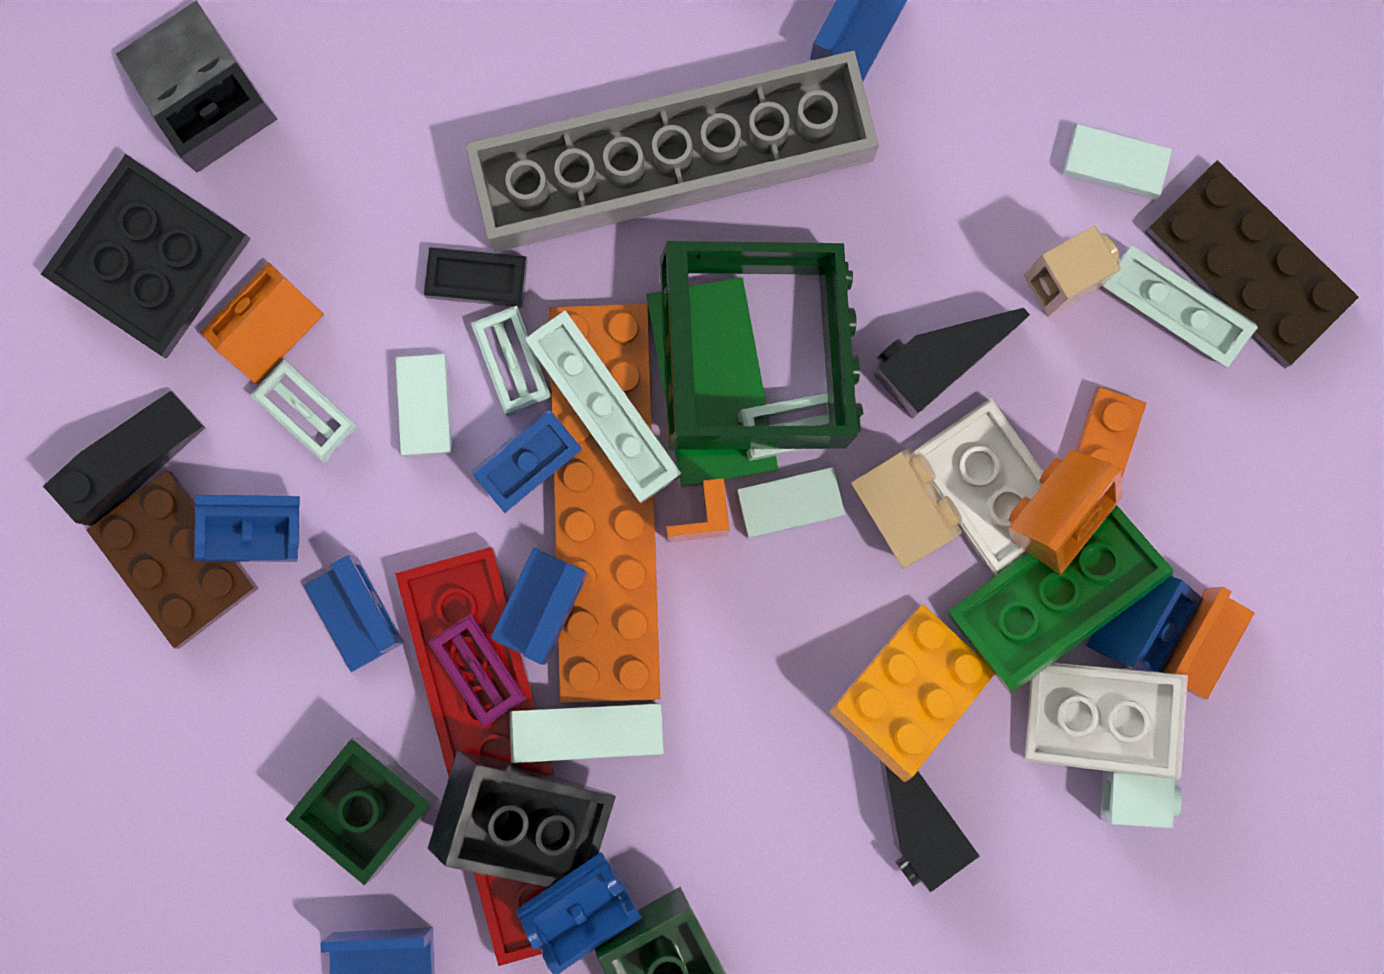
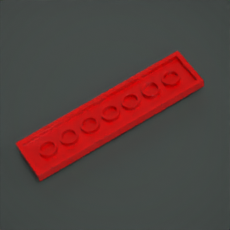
[395,547,555,966]

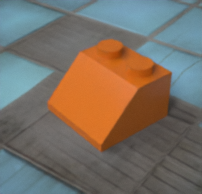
[1008,449,1122,576]

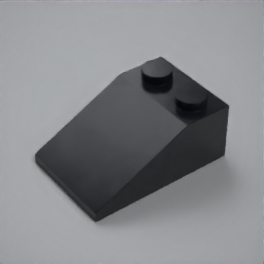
[427,750,616,887]

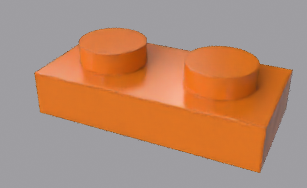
[1075,387,1147,481]

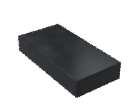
[424,247,528,308]

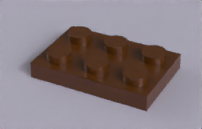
[86,470,259,649]

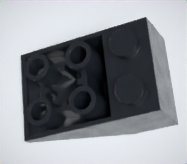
[116,0,278,173]

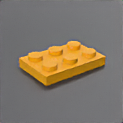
[829,604,995,782]

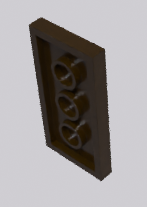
[1145,160,1359,368]

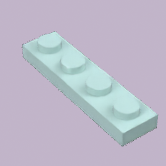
[524,310,682,504]

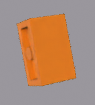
[200,262,324,385]
[667,478,730,543]
[1162,586,1255,700]

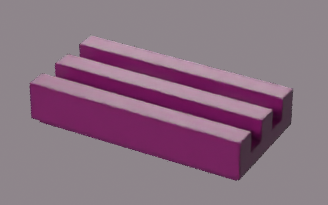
[428,614,527,727]

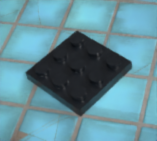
[40,154,250,359]

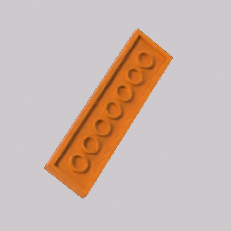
[549,304,661,703]

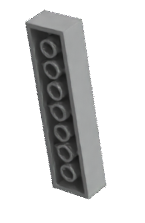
[465,51,879,252]

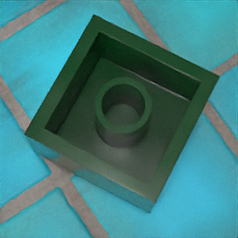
[285,735,439,885]
[595,887,726,974]

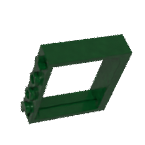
[659,241,864,450]

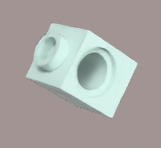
[1100,771,1182,828]

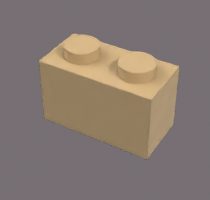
[1024,225,1121,317]
[851,448,963,569]

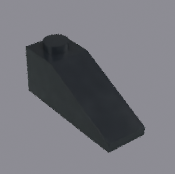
[873,307,1030,419]
[43,391,206,526]
[880,760,980,893]

